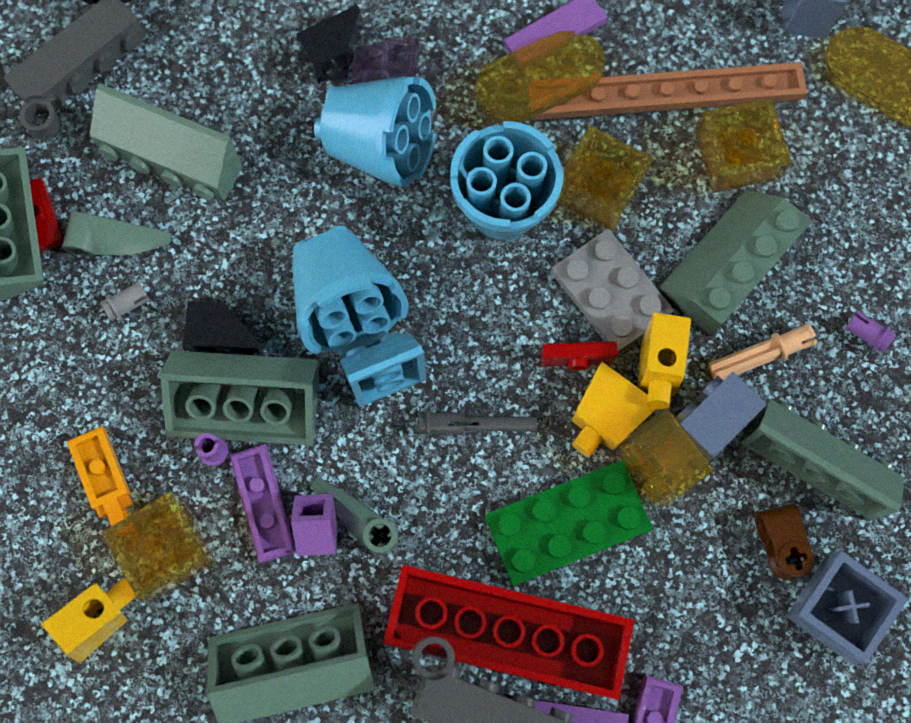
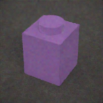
[291,494,338,556]

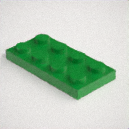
[484,460,653,587]

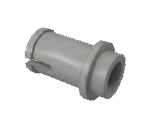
[100,281,150,321]

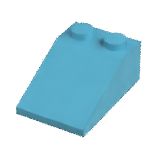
[340,332,426,408]

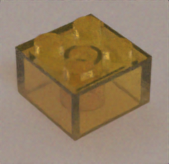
[694,98,792,193]
[557,125,653,232]
[619,408,714,507]
[101,491,217,603]

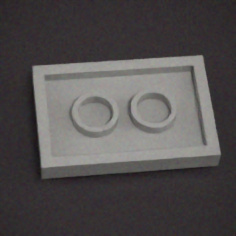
[550,229,675,354]

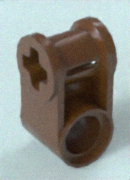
[755,503,814,581]

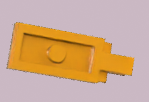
[67,426,133,533]

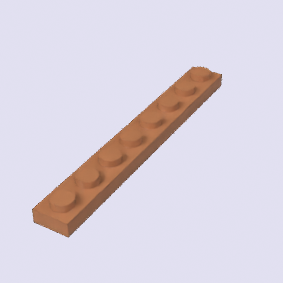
[527,62,807,121]

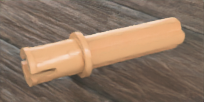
[708,323,817,380]

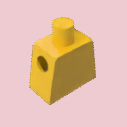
[637,312,691,410]
[572,362,656,457]
[41,577,139,664]

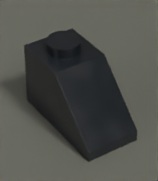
[296,5,363,84]
[183,297,263,356]

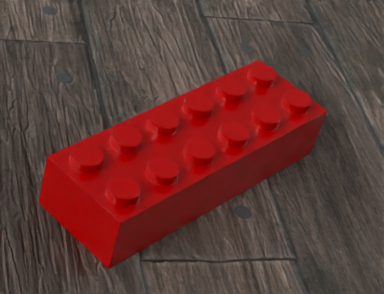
[383,564,635,700]

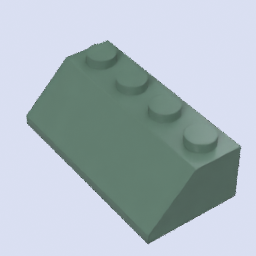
[90,83,243,202]
[0,147,44,300]
[658,189,812,336]
[160,350,319,446]
[740,399,905,521]
[207,602,376,723]

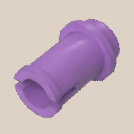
[845,310,896,353]
[194,433,228,466]

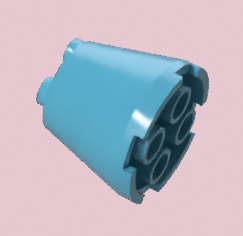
[314,76,436,187]
[450,121,564,241]
[292,226,409,357]

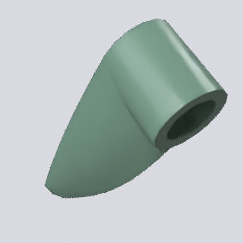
[62,212,172,257]
[311,478,399,556]

